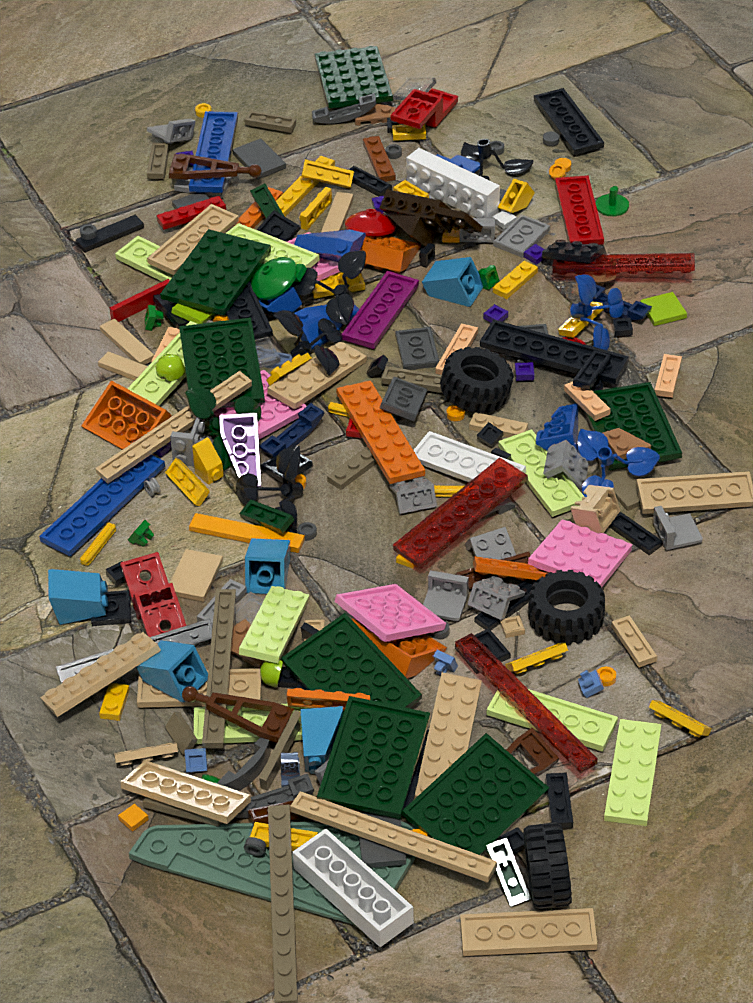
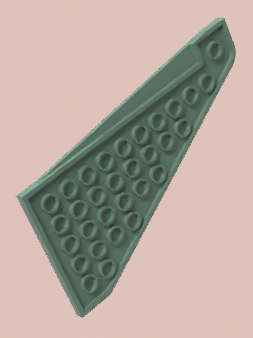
[129,821,417,926]

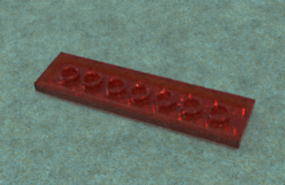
[553,253,695,275]
[393,457,528,569]

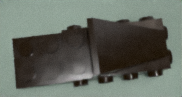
[379,189,483,247]

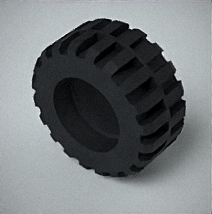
[440,347,514,414]
[528,570,605,645]
[523,822,572,910]

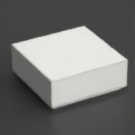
[492,210,517,229]

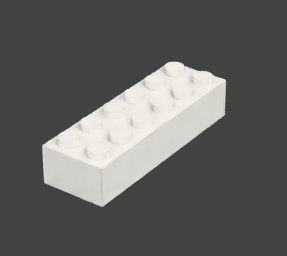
[406,148,500,218]
[292,829,414,947]

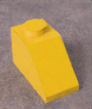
[498,179,535,213]
[192,437,224,485]

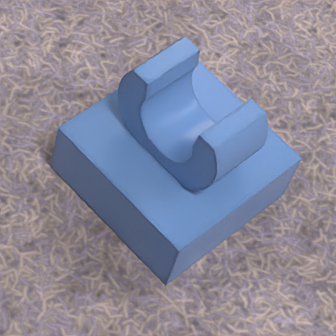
[433,650,458,676]
[578,670,604,698]
[185,748,207,772]

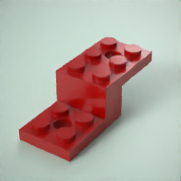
[390,87,458,129]
[120,552,186,637]

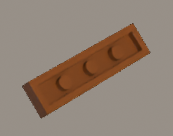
[363,136,396,182]

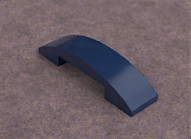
[592,285,652,320]
[259,403,325,457]

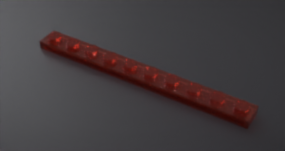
[455,633,598,774]

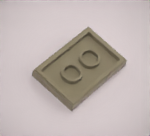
[596,467,646,511]

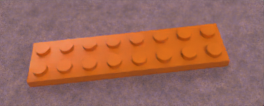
[336,380,425,484]

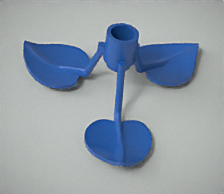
[570,275,624,350]
[577,429,660,497]

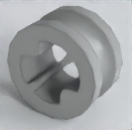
[144,478,160,497]

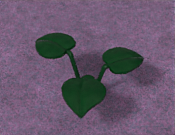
[185,388,262,471]

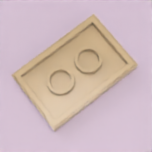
[170,549,223,602]

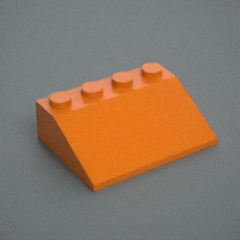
[360,235,421,274]
[81,380,172,450]
[352,618,447,678]

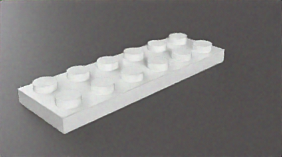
[414,431,526,496]

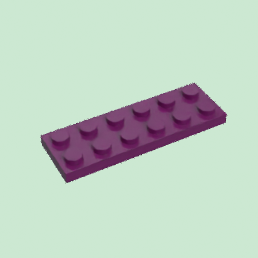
[341,271,419,349]

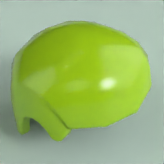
[155,354,185,381]
[260,659,283,688]

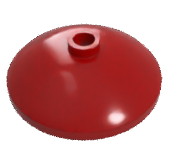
[345,209,396,236]

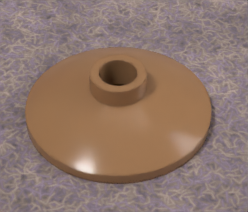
[581,268,616,286]

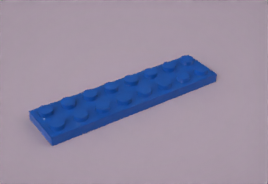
[189,111,238,193]
[39,455,165,556]

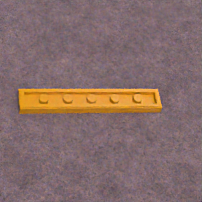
[189,513,305,553]

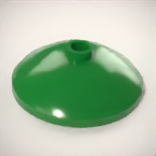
[251,257,298,300]

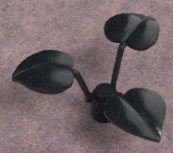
[461,139,534,181]
[291,250,366,325]
[273,310,343,376]
[236,446,303,533]

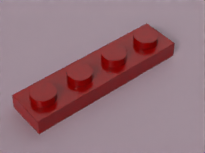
[156,196,226,230]

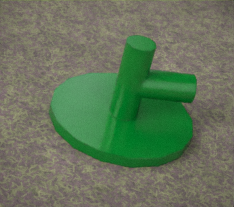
[596,186,629,217]

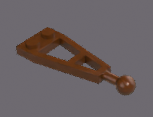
[169,153,262,180]
[182,686,294,743]
[506,728,559,776]

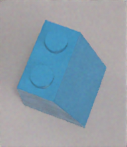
[422,257,483,307]
[245,538,290,594]
[48,569,108,625]
[136,640,208,703]
[300,706,343,774]

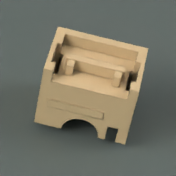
[570,485,620,534]

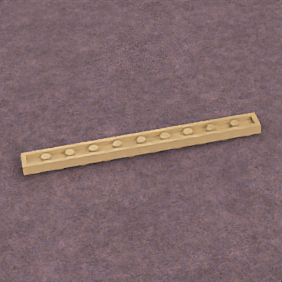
[95,371,252,483]
[290,791,497,882]

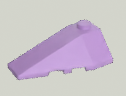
[219,413,261,487]

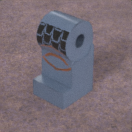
[281,752,300,787]

